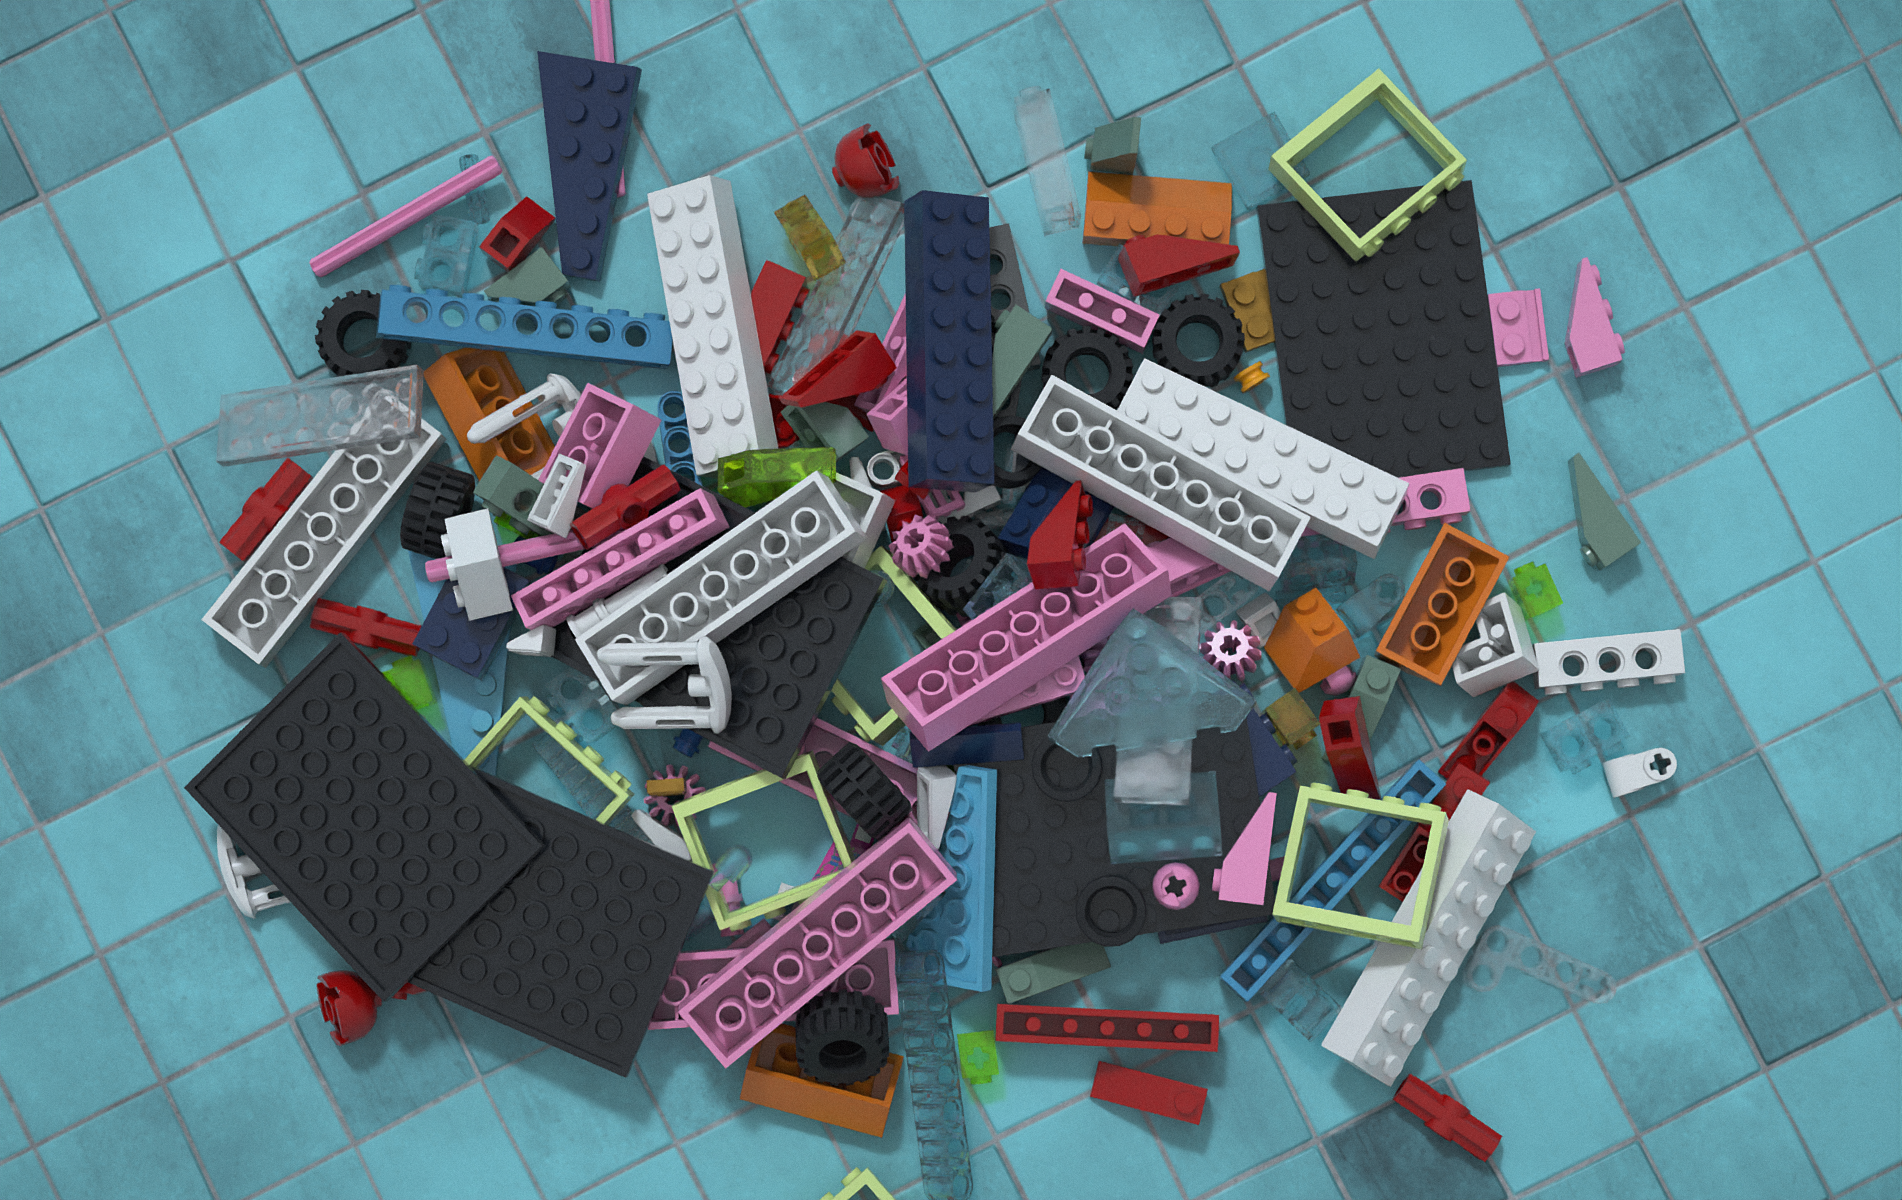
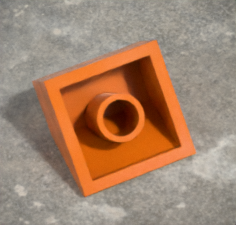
[1264,587,1360,694]

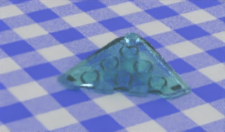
[1047,608,1257,758]

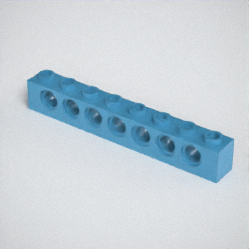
[376,285,672,369]
[1218,760,1446,1002]

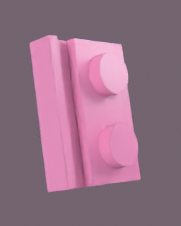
[1488,288,1549,367]

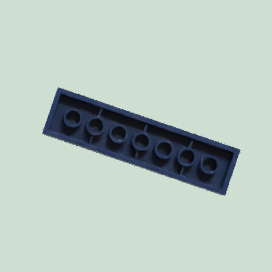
[904,190,994,493]

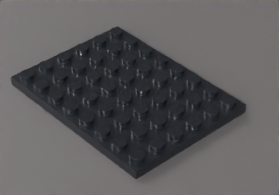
[1256,180,1511,478]
[551,456,887,779]
[184,632,545,1002]
[954,693,1275,957]
[408,765,715,1078]

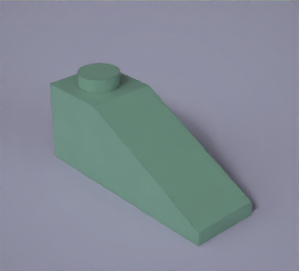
[1084,117,1141,175]
[992,305,1052,420]
[1568,453,1641,570]
[1322,655,1401,761]
[995,942,1111,1004]

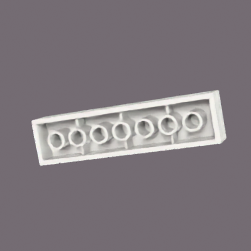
[647,175,780,479]
[1117,358,1409,559]
[1011,375,1311,591]
[202,390,446,668]
[575,470,867,706]
[1321,789,1536,1087]

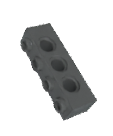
[989,223,1041,372]

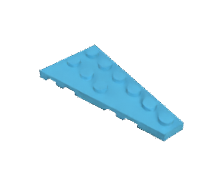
[408,551,518,777]
[897,765,997,992]

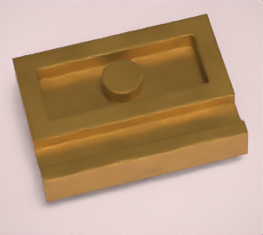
[1220,268,1274,353]

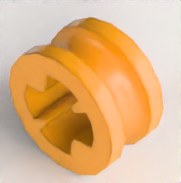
[1233,361,1270,394]

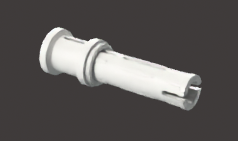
[566,564,668,638]

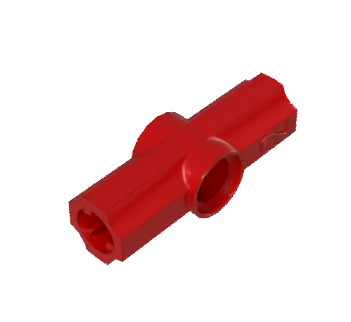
[219,457,313,563]
[570,464,680,550]
[310,598,421,657]
[1392,1073,1502,1162]

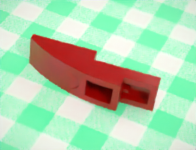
[1379,761,1490,902]

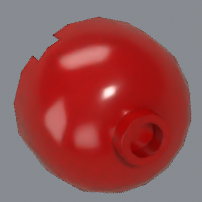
[832,123,899,198]
[317,970,382,1046]

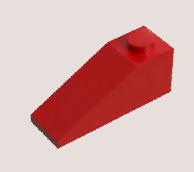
[1118,234,1240,297]
[779,330,897,408]
[1090,1061,1208,1125]

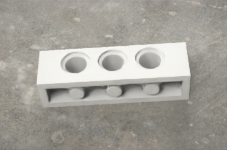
[1532,629,1685,695]

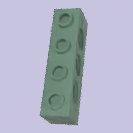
[473,455,587,563]

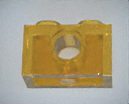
[774,194,846,281]
[1260,688,1320,750]

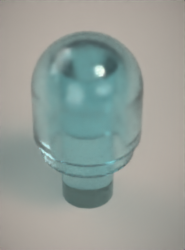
[709,844,753,892]

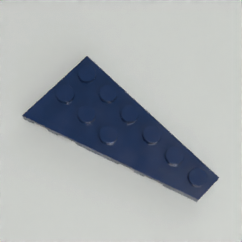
[537,51,642,282]

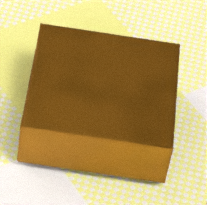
[646,778,687,797]

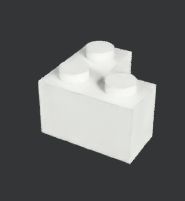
[441,508,513,621]
[1452,592,1539,697]

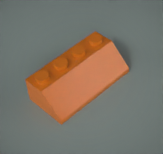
[1082,171,1232,247]
[422,348,555,481]
[1374,522,1510,686]
[740,1023,904,1138]

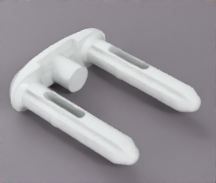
[467,373,581,505]
[597,636,732,734]
[217,825,291,919]

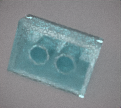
[1104,771,1223,864]

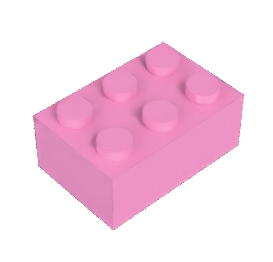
[538,383,662,509]

